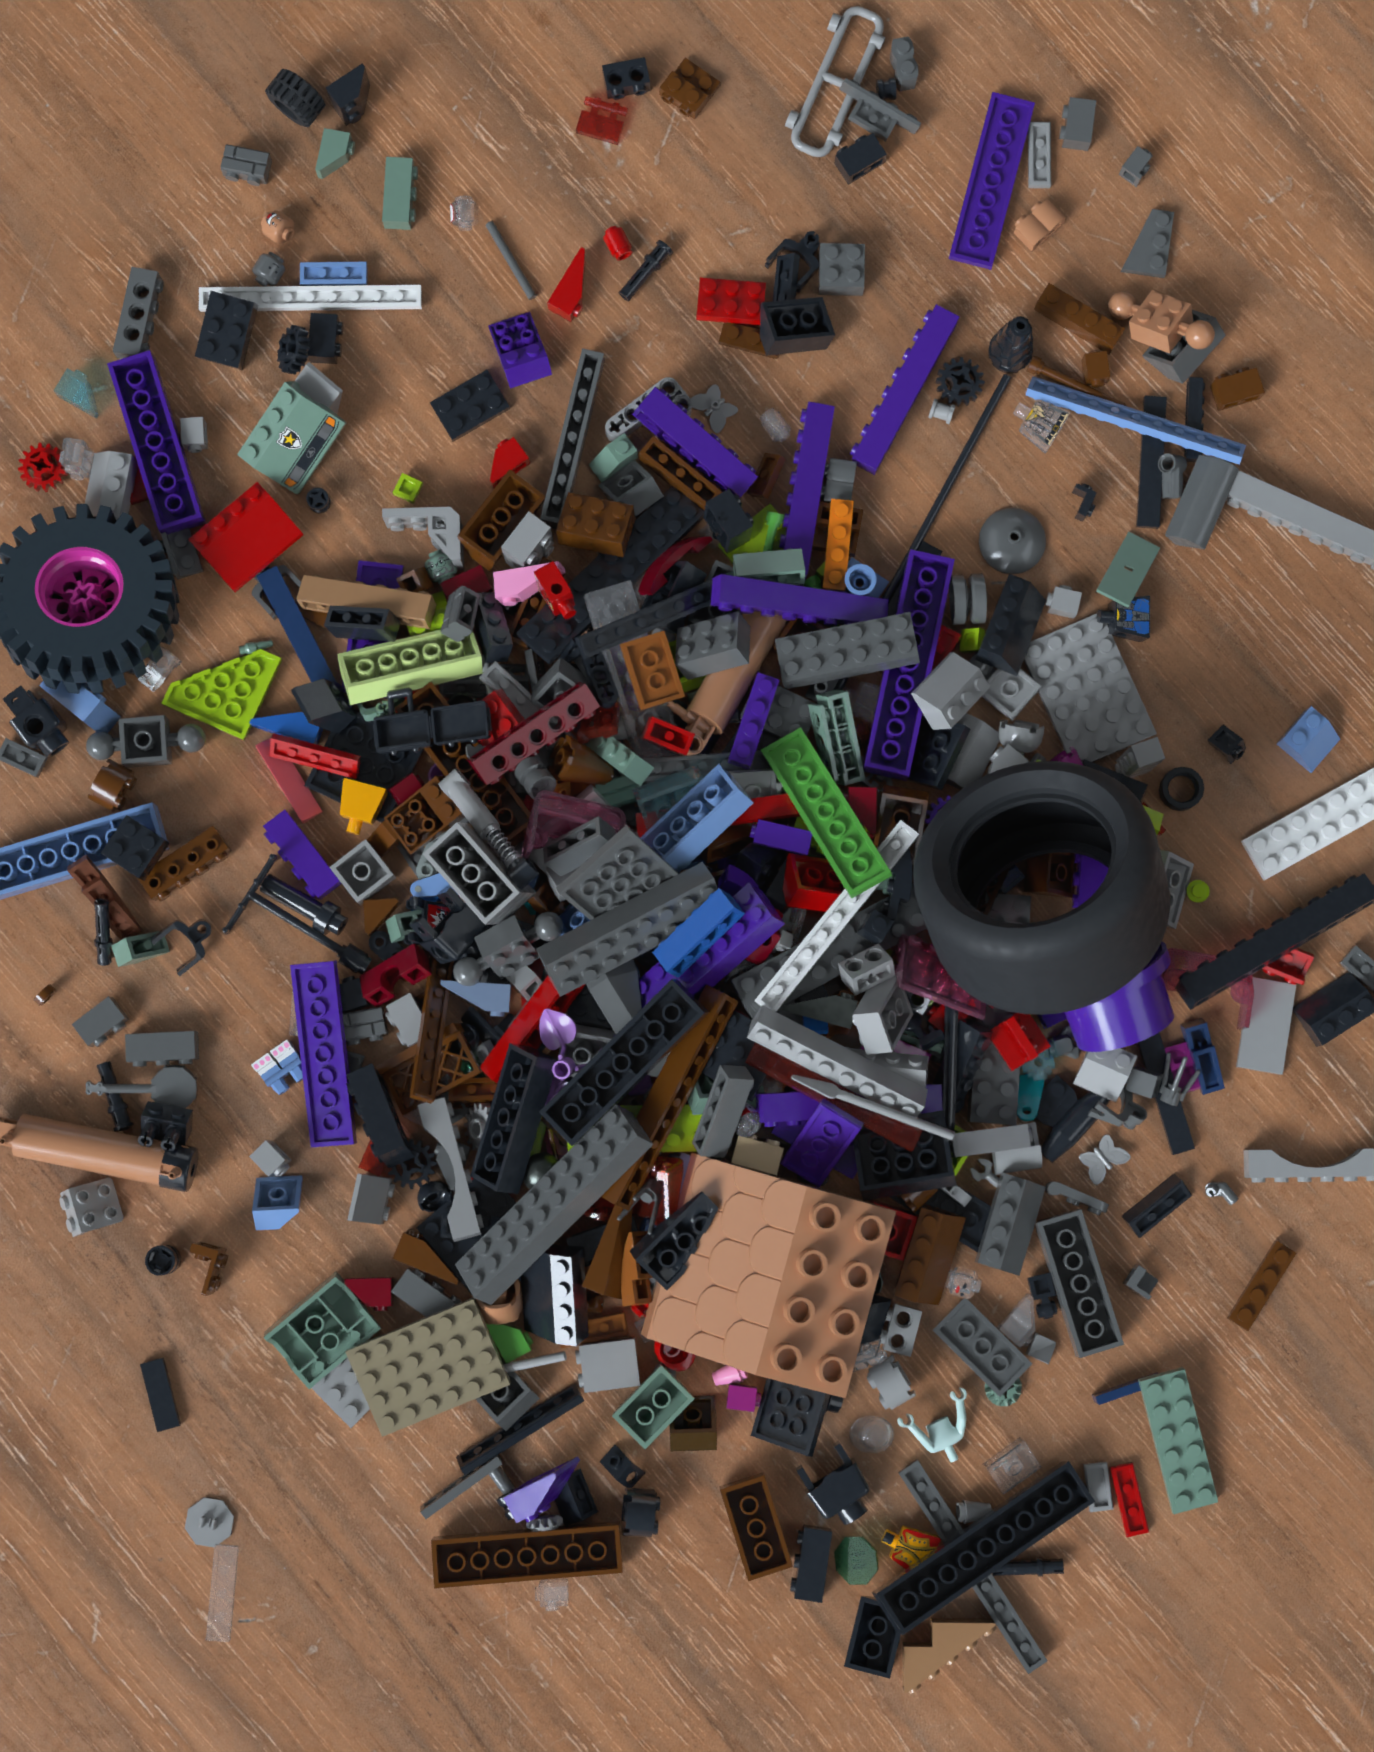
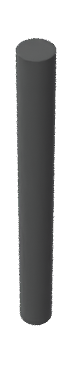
[485,221,537,300]

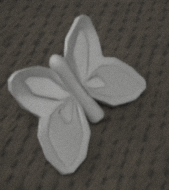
[691,384,738,433]
[1079,1134,1131,1185]

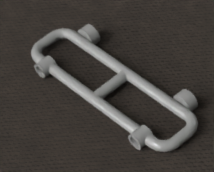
[785,6,885,157]

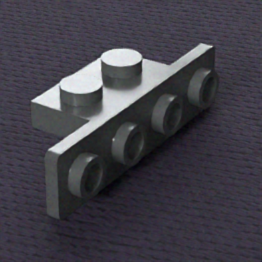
[839,78,921,142]

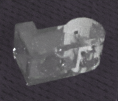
[138,647,182,692]

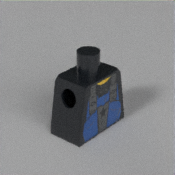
[1097,596,1150,642]

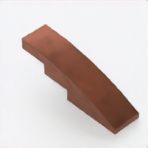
[67,855,142,940]

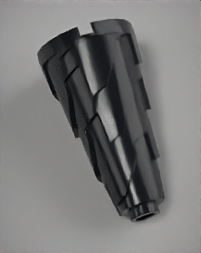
[988,316,1033,373]

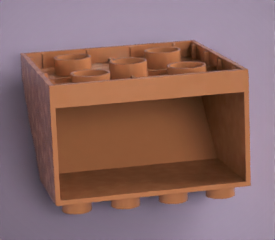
[641,1152,896,1398]

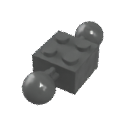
[86,715,206,768]
[453,911,564,986]

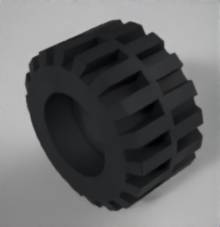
[265,69,326,128]

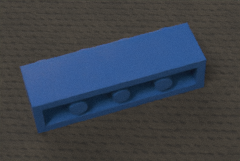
[652,888,745,978]

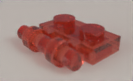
[576,96,628,145]

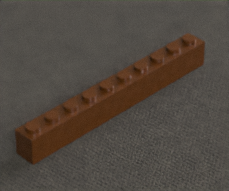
[601,984,739,1211]

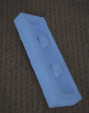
[300,262,367,286]

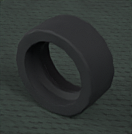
[1159,767,1205,811]

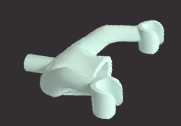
[897,1387,967,1462]

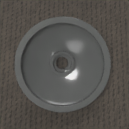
[979,508,1046,574]

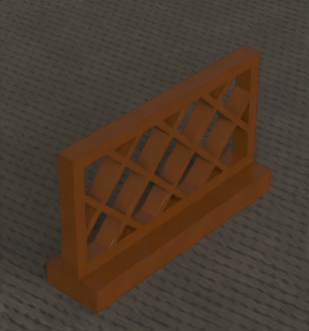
[376,1023,482,1116]

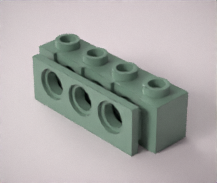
[808,689,865,786]

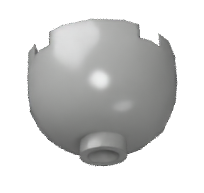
[999,720,1045,756]

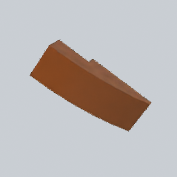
[621,1231,653,1307]

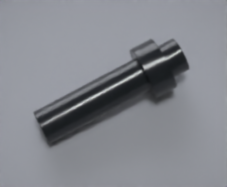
[260,874,348,936]

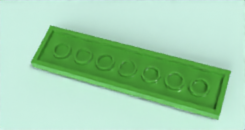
[761,728,892,899]

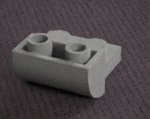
[992,1122,1042,1175]

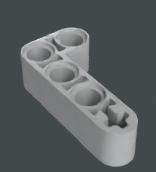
[605,377,692,442]

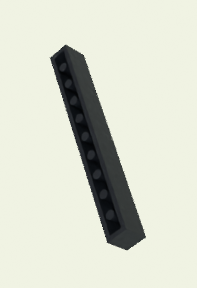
[1175,873,1374,1010]

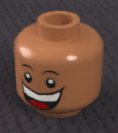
[261,210,295,244]

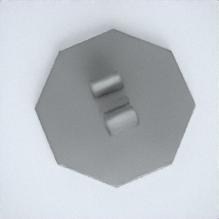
[185,1497,234,1547]

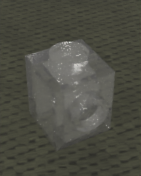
[535,1578,569,1611]

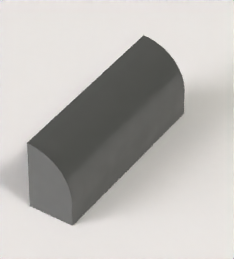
[1165,455,1239,550]

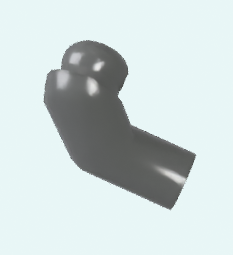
[1205,1182,1239,1205]

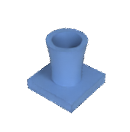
[829,557,889,598]

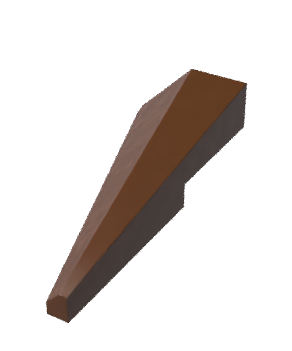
[582,1205,633,1299]

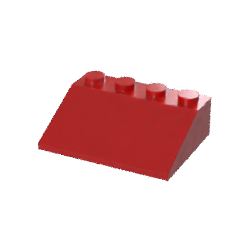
[188,482,304,593]

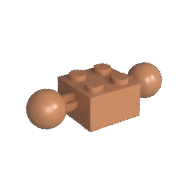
[1108,290,1215,354]

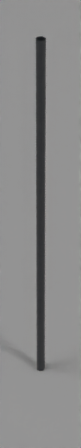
[817,374,1011,722]

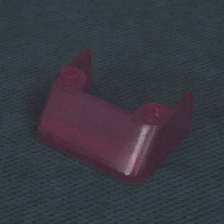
[521,790,626,859]
[1162,948,1254,1030]

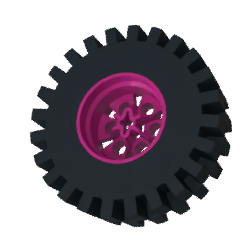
[0,504,180,694]

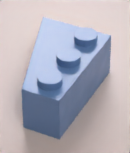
[39,681,121,733]

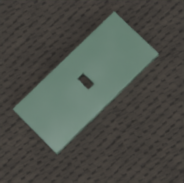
[1096,531,1160,608]

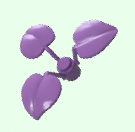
[539,1008,587,1105]

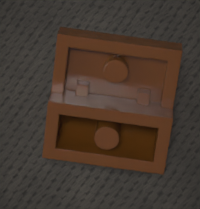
[812,501,863,557]

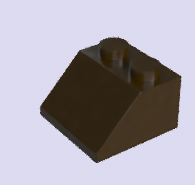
[669,1395,717,1452]

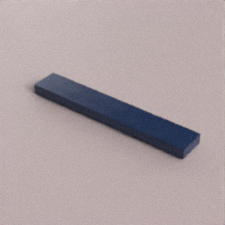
[257,566,337,682]

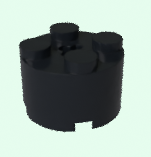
[621,1487,660,1537]

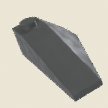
[586,959,643,1034]

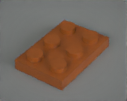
[620,631,685,711]

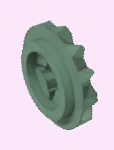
[985,1378,1022,1406]

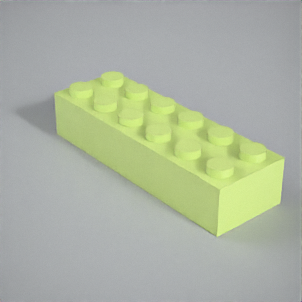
[337,630,483,705]

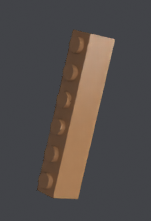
[296,574,437,629]

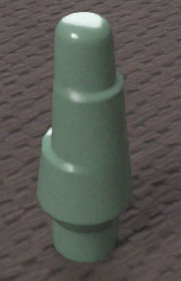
[239,640,273,655]

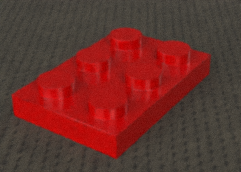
[696,277,766,325]

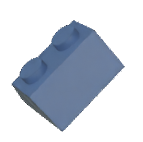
[1277,706,1340,773]

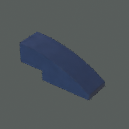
[1180,1018,1225,1095]

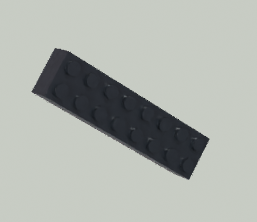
[539,979,710,1146]

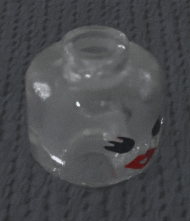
[946,1266,982,1299]

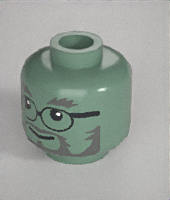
[425,550,458,585]

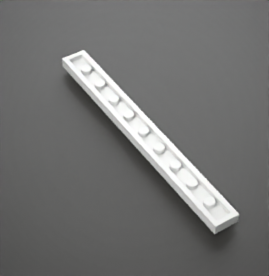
[199,285,422,312]
[755,820,919,1012]

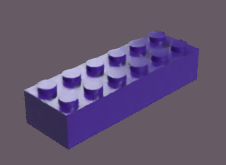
[632,387,758,498]

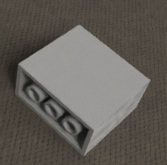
[423,822,536,925]

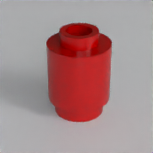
[603,226,633,261]

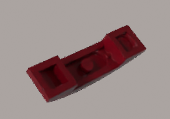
[638,536,713,595]

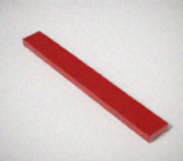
[636,794,800,837]

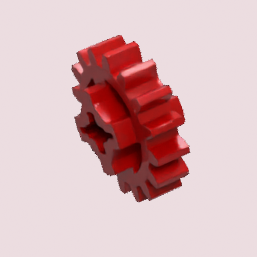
[18,443,69,492]

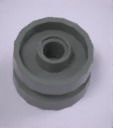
[949,573,987,625]

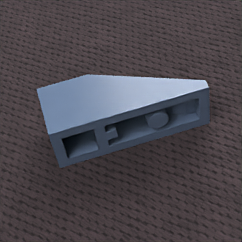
[441,980,511,1017]

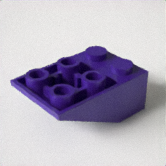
[488,312,552,389]

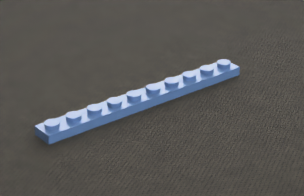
[1026,376,1246,465]

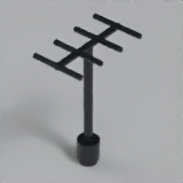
[222,854,372,974]

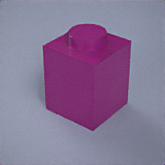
[726,1384,761,1412]

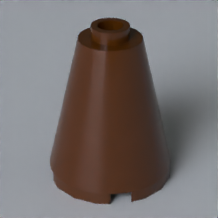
[548,735,614,785]

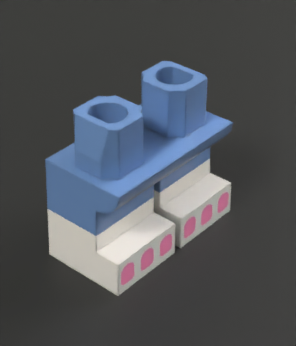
[251,1039,303,1095]

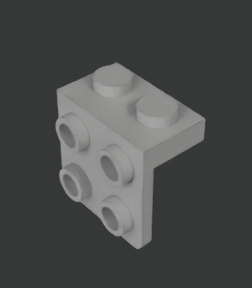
[59,1178,123,1237]

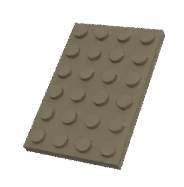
[345,1297,511,1437]

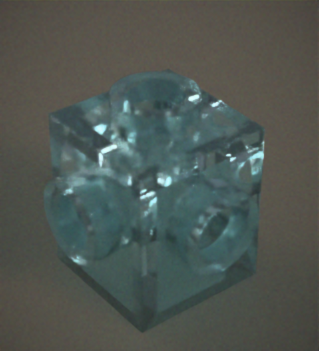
[1021,1049,1055,1081]

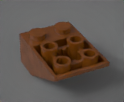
[384,776,465,855]

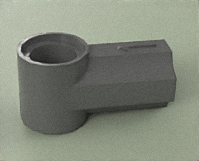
[1158,453,1187,499]

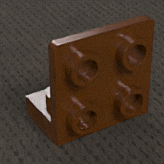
[189,1241,228,1296]

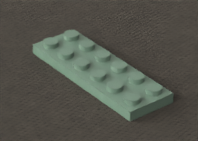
[1138,1367,1218,1514]

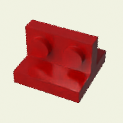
[990,1013,1051,1071]

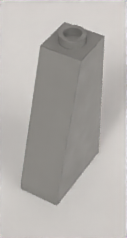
[949,1124,1033,1158]

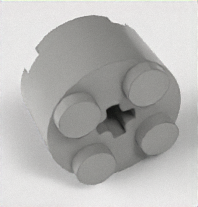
[866,1355,916,1410]

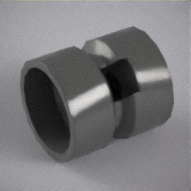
[515,757,556,800]

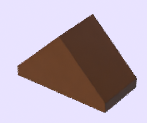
[363,898,401,936]

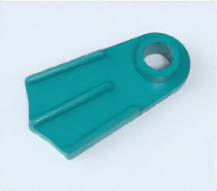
[1017,1072,1045,1121]

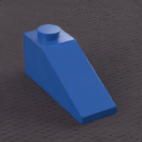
[249,712,323,745]

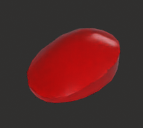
[654,1341,696,1372]

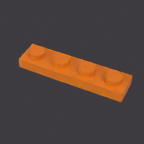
[822,499,854,592]

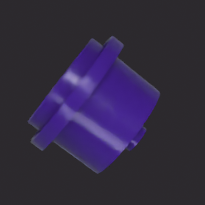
[1064,941,1174,1052]

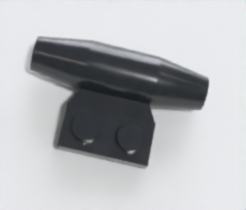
[1028,1075,1110,1163]

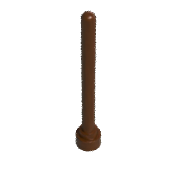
[1026,355,1126,406]

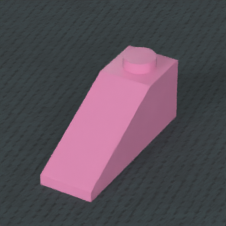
[493,561,565,606]

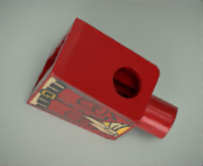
[534,561,576,619]

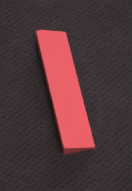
[255,738,323,824]

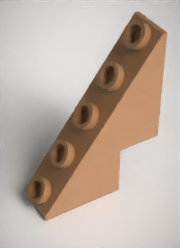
[902,1619,996,1694]

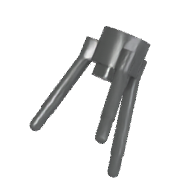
[1159,1052,1200,1106]
[617,1178,664,1235]

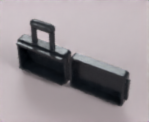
[373,688,492,756]

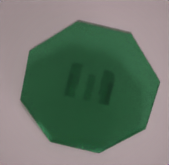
[834,1536,879,1585]

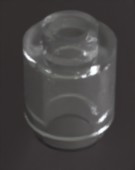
[760,408,792,442]

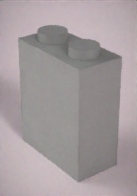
[575,1337,640,1393]

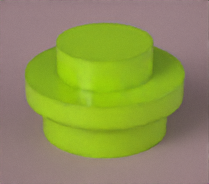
[1186,880,1210,903]

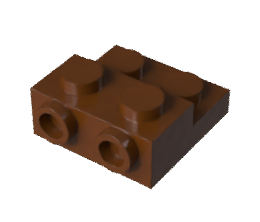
[659,57,721,119]

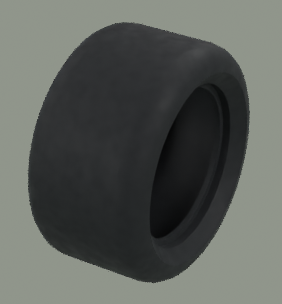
[913,761,1170,1015]

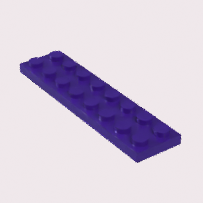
[949,92,1035,270]
[290,960,357,1147]

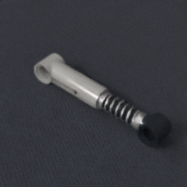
[438,768,539,890]

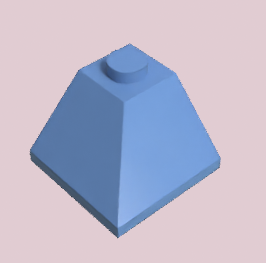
[252,1175,303,1230]

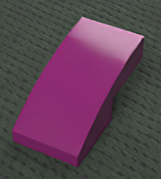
[1164,1042,1201,1093]

